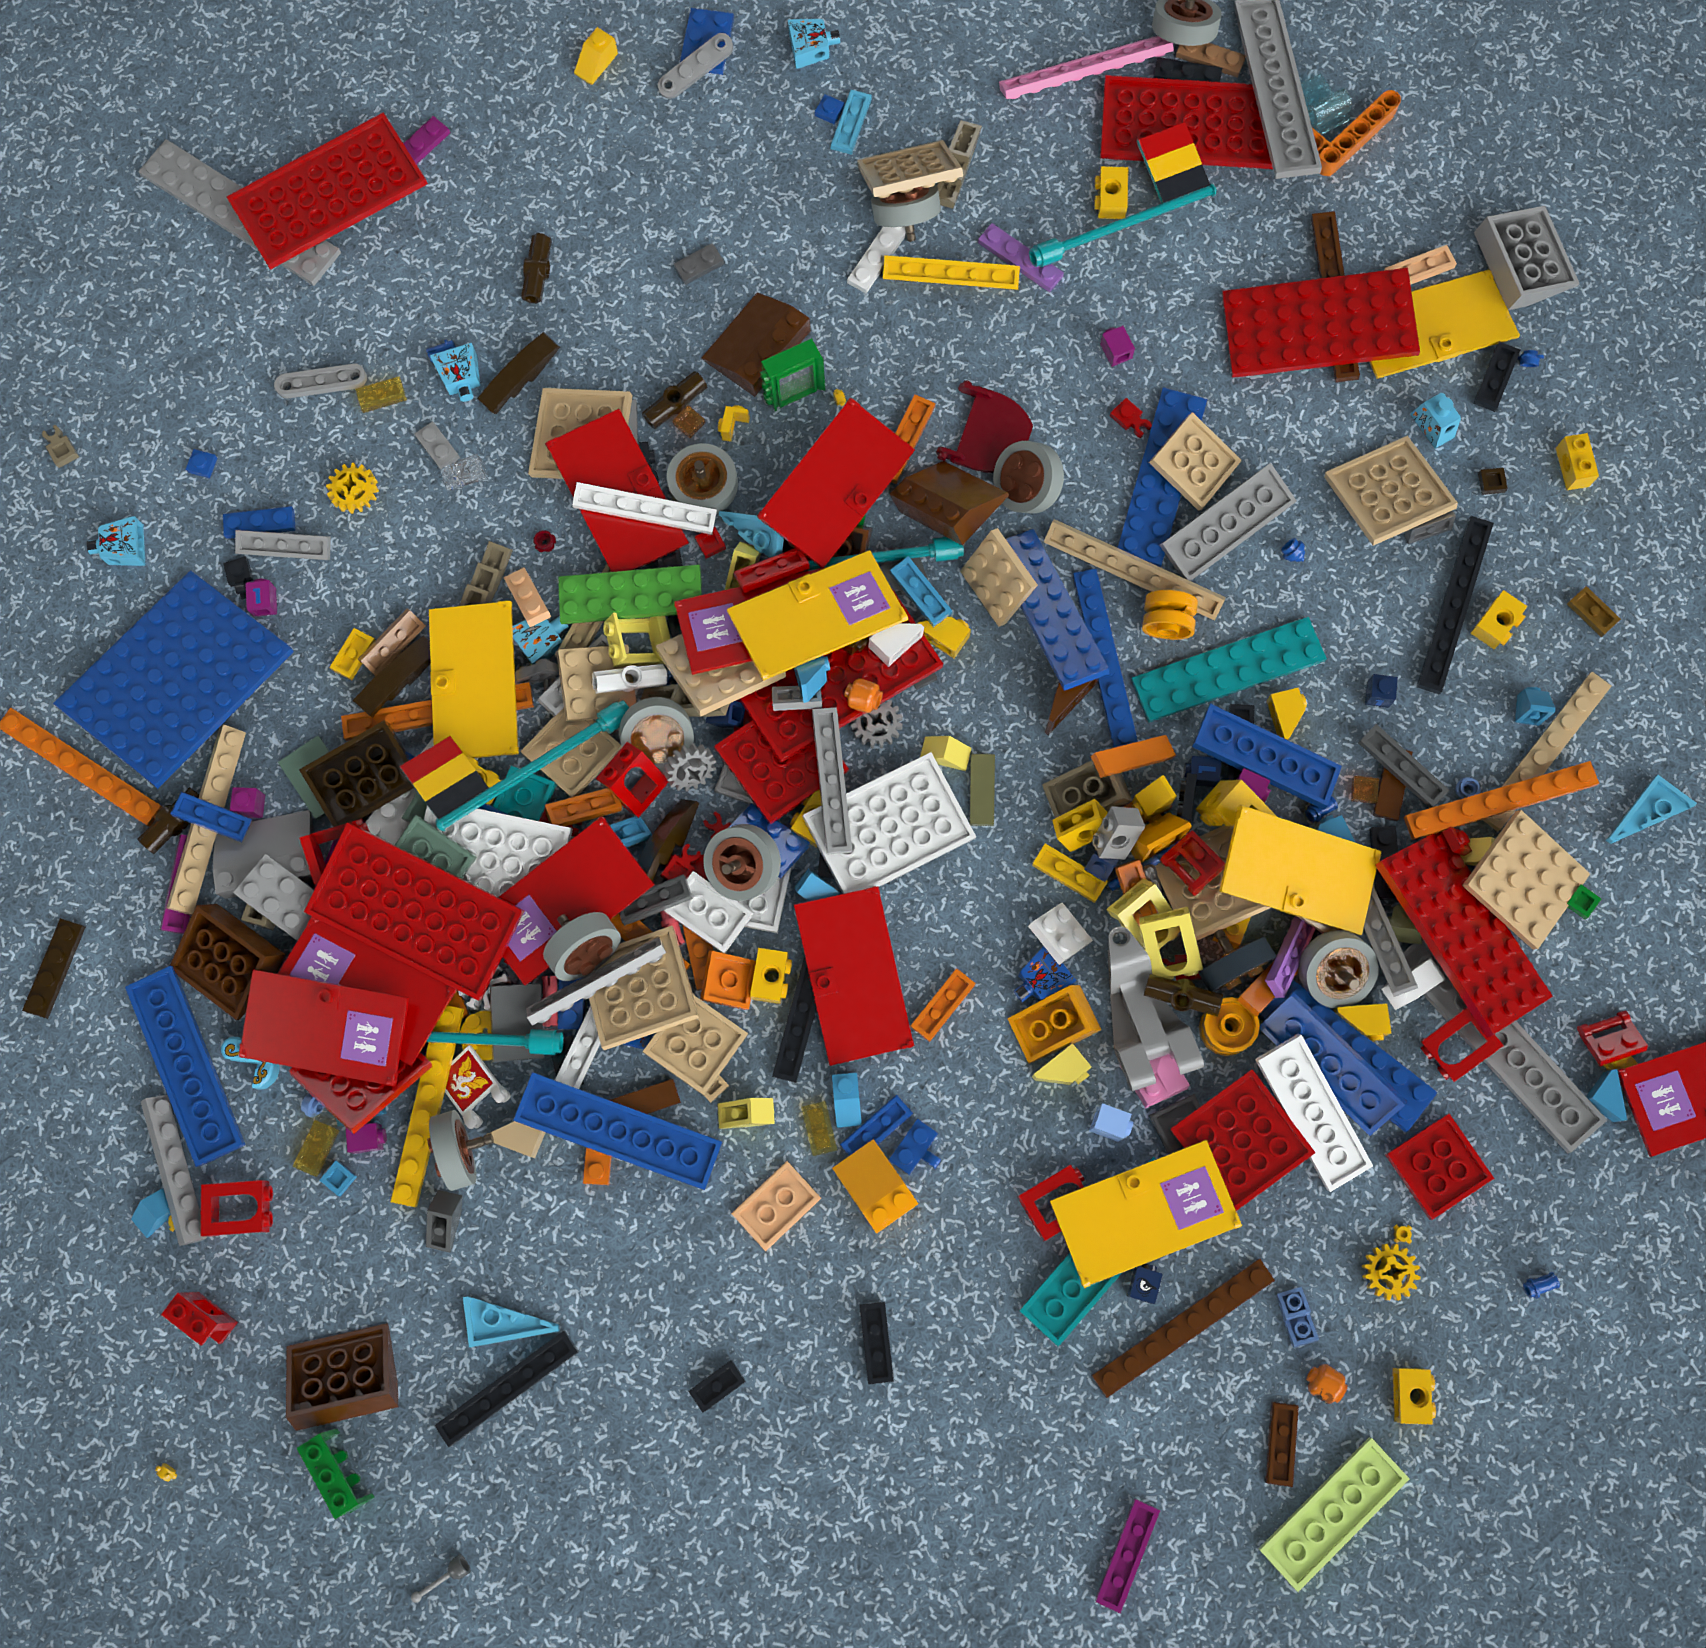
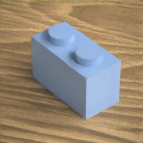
[1089,1103,1134,1142]

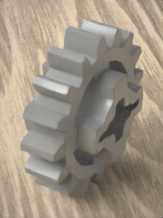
[851,700,903,749]
[664,743,716,791]

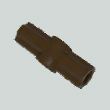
[521,233,552,304]
[642,371,708,429]
[137,787,199,854]
[1143,974,1223,1016]

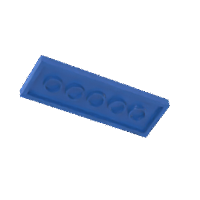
[1192,704,1342,809]
[1259,992,1407,1136]

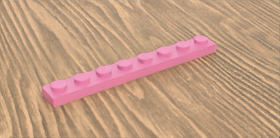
[999,36,1173,99]

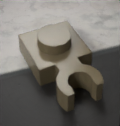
[42,425,79,468]

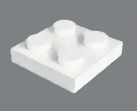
[1028,903,1093,965]

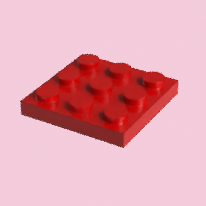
[1385,1113,1495,1220]

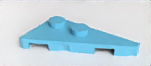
[719,511,784,558]
[1606,774,1697,844]
[463,1296,560,1348]

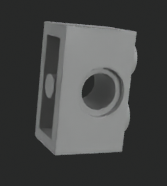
[1092,806,1145,860]

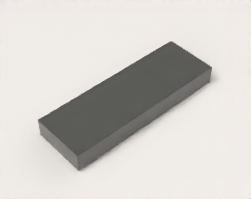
[619,874,693,926]

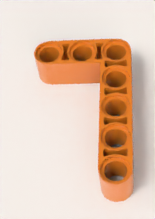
[1312,90,1401,176]

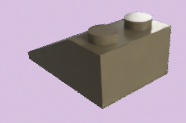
[1042,761,1132,818]

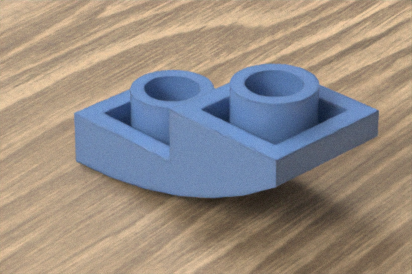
[1277,1287,1319,1348]

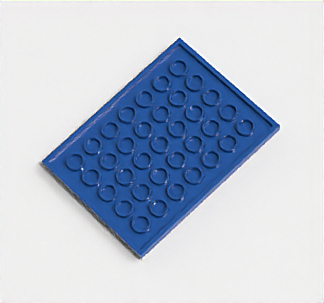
[53,570,294,789]

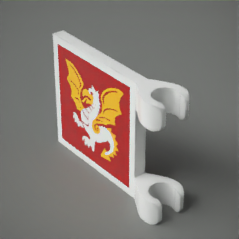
[445,1045,511,1129]

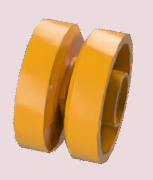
[1142,590,1198,640]
[1199,997,1260,1056]

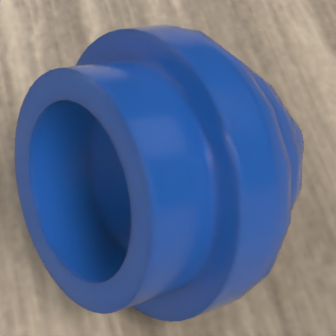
[1281,538,1305,562]

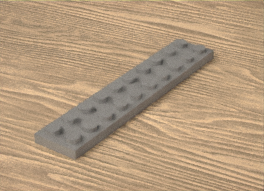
[1234,0,1322,179]
[138,139,341,286]
[1403,940,1607,1154]

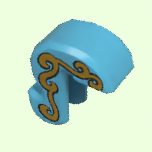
[221,1037,280,1090]

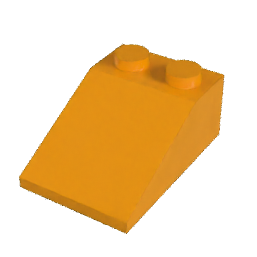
[1130,813,1192,863]
[1007,985,1102,1064]
[832,1139,918,1234]

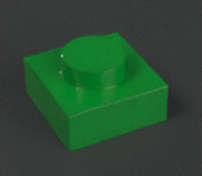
[1567,884,1601,920]

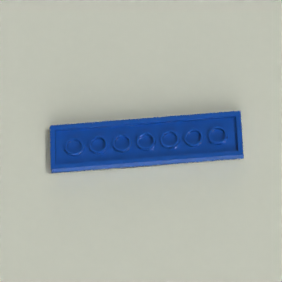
[1118,388,1207,568]
[1006,529,1109,691]
[125,966,246,1167]
[1258,980,1438,1133]
[513,1072,722,1190]

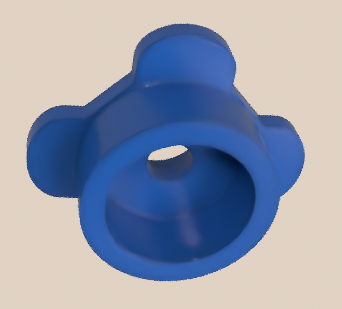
[1517,350,1544,367]

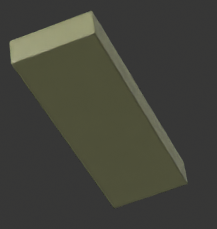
[970,754,995,826]

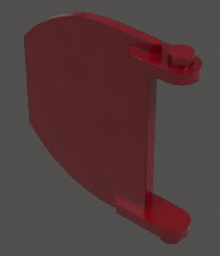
[936,380,1033,473]

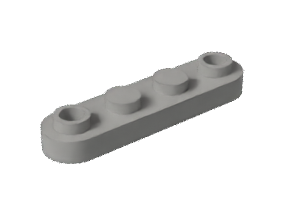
[658,33,733,99]
[274,364,367,399]

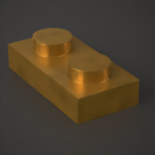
[1567,586,1621,637]

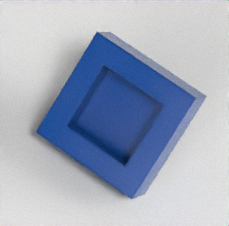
[815,94,844,125]
[185,449,217,478]

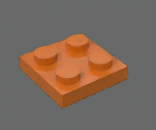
[700,951,756,1010]

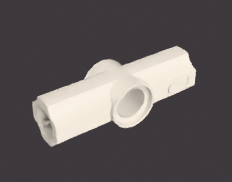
[592,664,667,694]

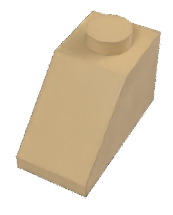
[486,1121,545,1158]

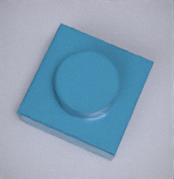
[319,1160,357,1197]

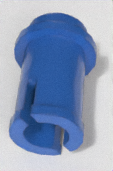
[426,339,456,363]
[1305,796,1338,823]
[1523,1272,1560,1299]

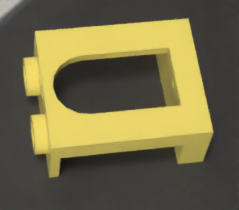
[603,613,671,667]
[1106,878,1180,953]
[1139,907,1203,980]

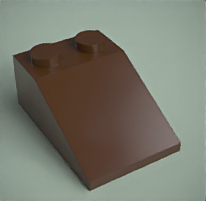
[1045,678,1098,735]

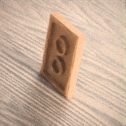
[731,1161,822,1251]

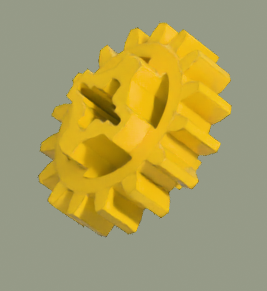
[326,463,379,514]
[1362,1244,1421,1301]

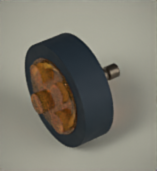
[1199,929,1276,992]

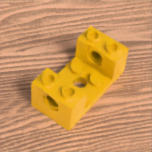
[1196,780,1277,826]

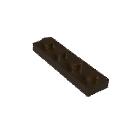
[22,918,86,1019]

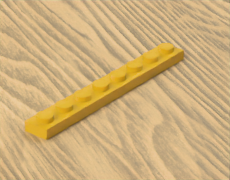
[391,1006,464,1207]

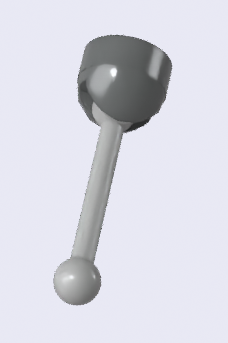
[411,1554,471,1603]

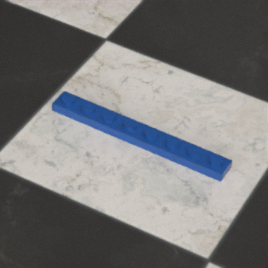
[1073,569,1138,748]

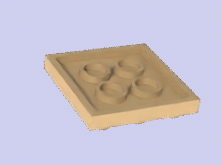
[1149,412,1242,511]
[960,528,1038,627]
[556,645,636,722]
[520,708,622,798]
[643,995,748,1096]

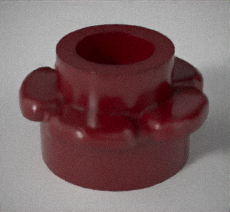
[533,530,556,552]

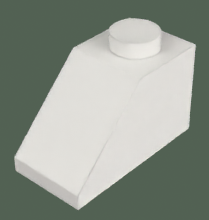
[868,623,924,667]
[1382,958,1445,1010]

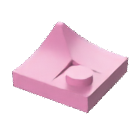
[1120,1054,1190,1108]

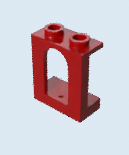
[596,742,669,818]
[299,819,370,885]
[1420,1006,1504,1082]
[1017,1165,1085,1241]
[201,1180,273,1237]
[161,1292,238,1346]

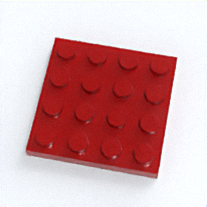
[714,720,849,824]
[288,1053,432,1134]
[1170,1069,1316,1211]

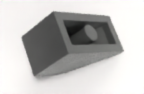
[426,1190,462,1253]

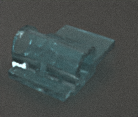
[1301,73,1352,134]

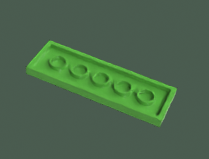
[558,565,702,624]

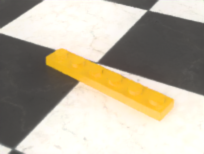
[883,255,1020,290]

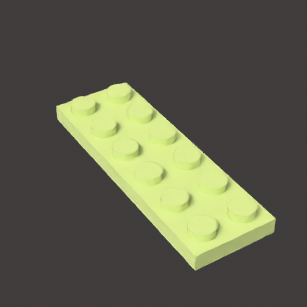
[1258,1437,1409,1592]

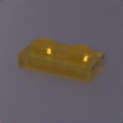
[355,376,407,413]
[801,1101,838,1157]
[292,1120,340,1177]

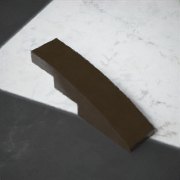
[477,332,560,414]
[352,635,431,717]
[637,799,700,882]

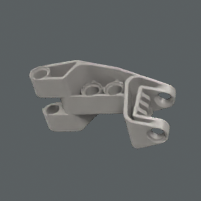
[1108,926,1204,1091]

